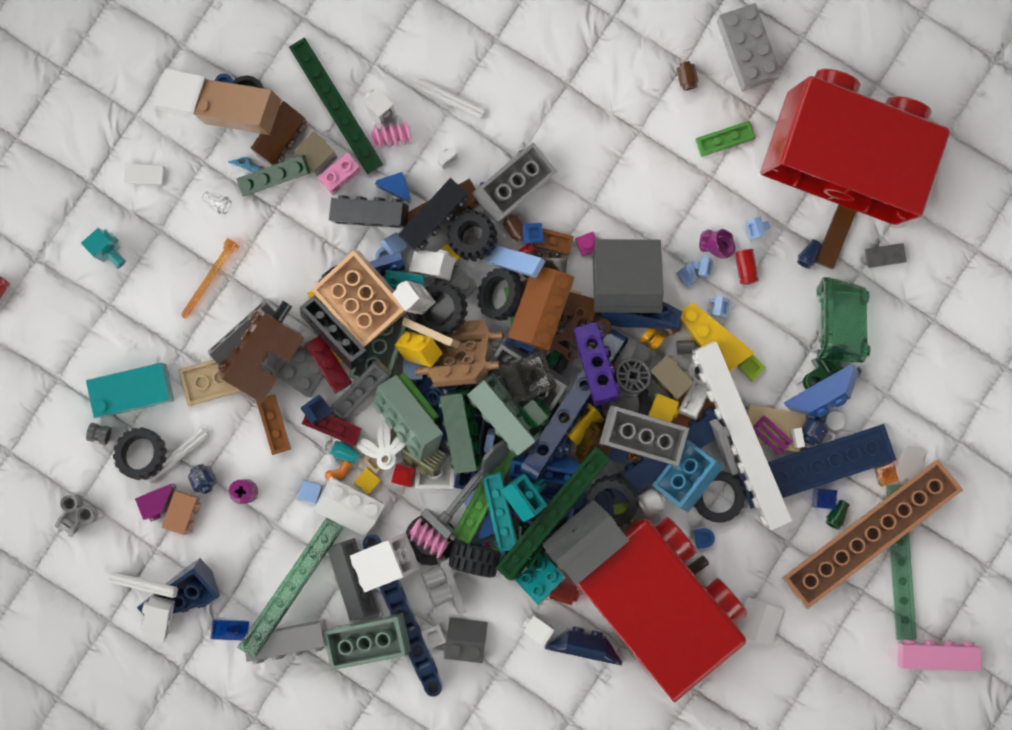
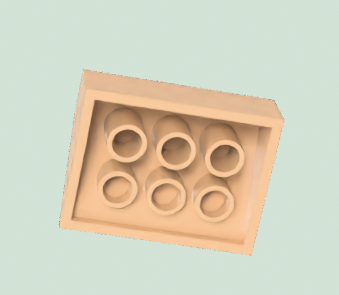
[311,250,406,347]

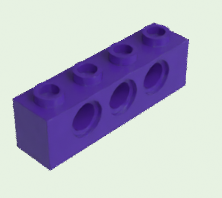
[573,322,620,406]

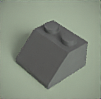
[444,617,488,663]

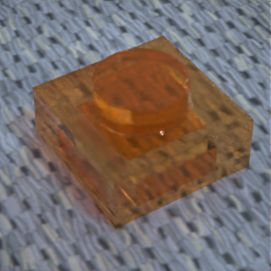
[874,462,899,487]

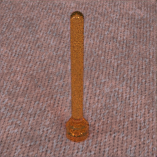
[181,238,240,318]

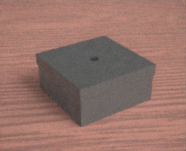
[592,239,664,313]
[541,500,629,585]

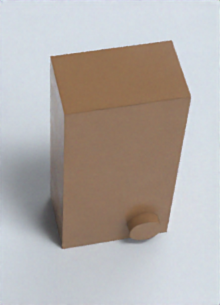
[194,79,281,135]

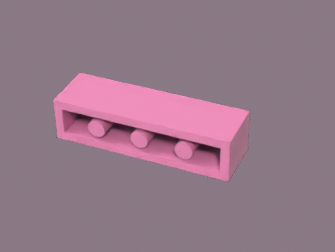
[898,639,981,671]

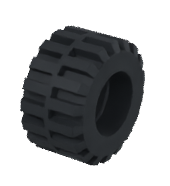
[446,210,498,262]
[449,541,501,578]

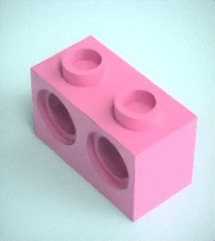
[318,153,361,195]

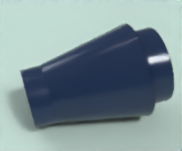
[797,239,822,269]

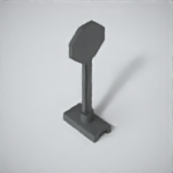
[421,441,509,541]

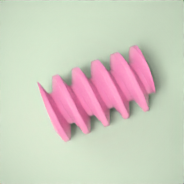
[371,120,412,149]
[408,518,450,559]

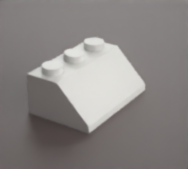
[313,476,385,536]

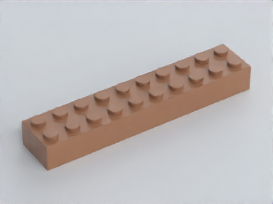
[782,459,963,609]

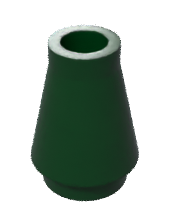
[825,500,850,530]

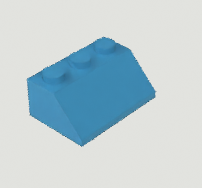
[652,439,724,513]

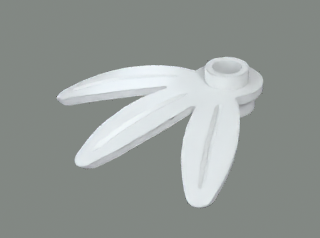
[355,420,406,470]

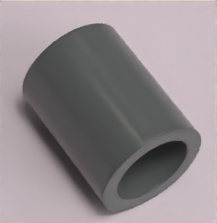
[676,340,695,354]

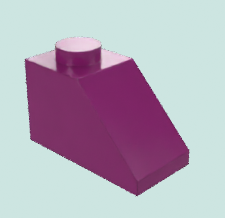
[135,484,176,522]

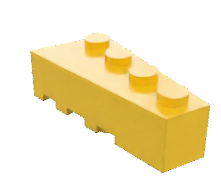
[680,303,755,372]

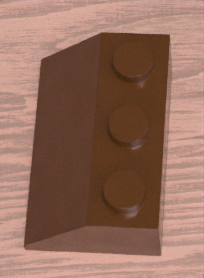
[251,101,307,166]

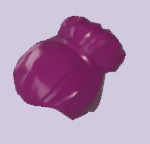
[699,229,736,259]

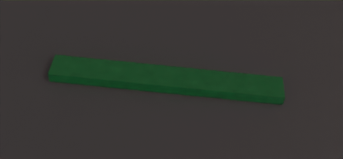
[289,37,383,175]
[496,447,611,581]

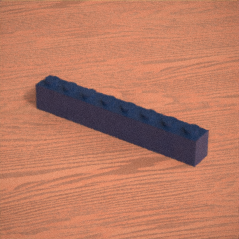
[610,406,748,505]

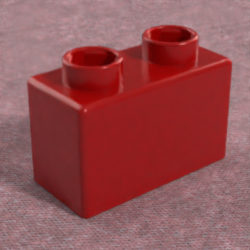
[760,69,950,225]
[577,517,748,703]

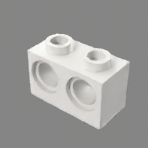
[392,281,435,315]

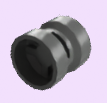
[86,422,112,445]

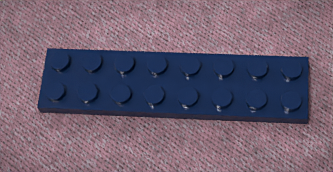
[738,424,897,509]

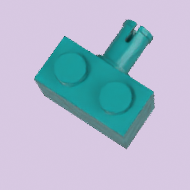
[81,228,126,269]
[500,473,548,522]

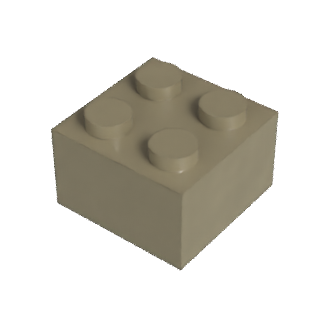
[650,355,694,400]

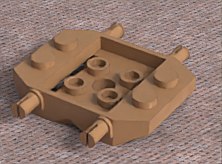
[415,320,504,387]

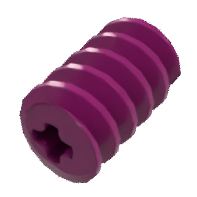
[228,479,259,504]

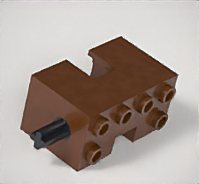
[217,301,304,403]

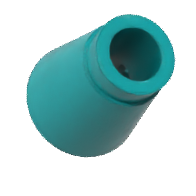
[330,440,360,463]

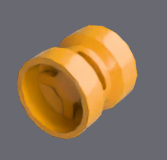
[639,328,666,351]

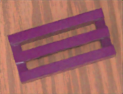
[753,415,793,455]

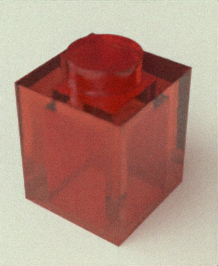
[549,581,580,605]

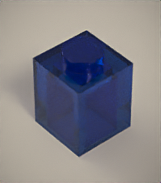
[812,488,837,510]

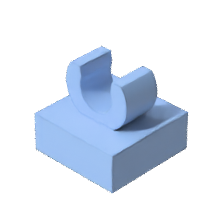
[745,216,771,241]
[692,256,713,279]
[707,296,730,318]

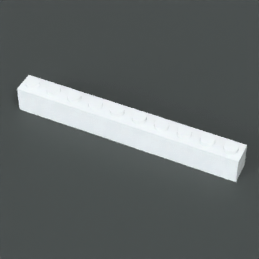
[691,341,792,530]

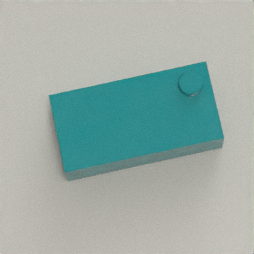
[86,363,174,419]

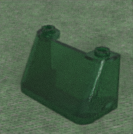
[816,277,871,363]

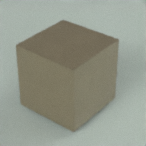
[294,131,337,176]

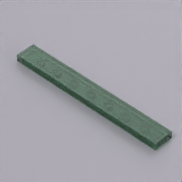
[885,484,917,640]
[237,517,343,659]

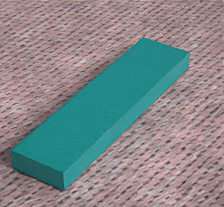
[482,472,517,553]

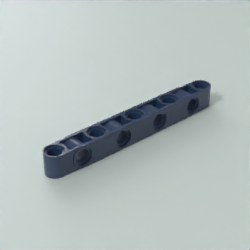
[520,329,628,481]
[362,534,443,697]

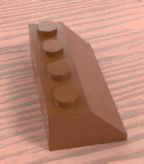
[507,267,575,351]

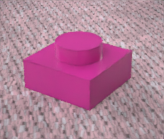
[575,232,596,257]

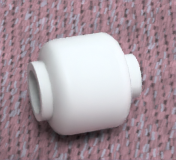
[638,488,666,517]

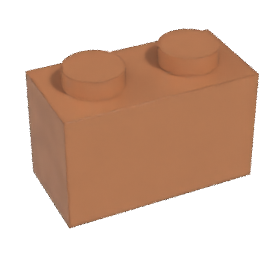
[162,491,201,535]

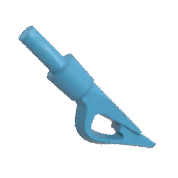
[228,157,262,172]

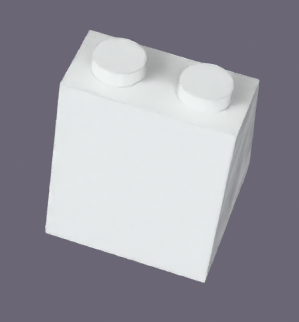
[153,69,206,122]
[350,533,420,592]

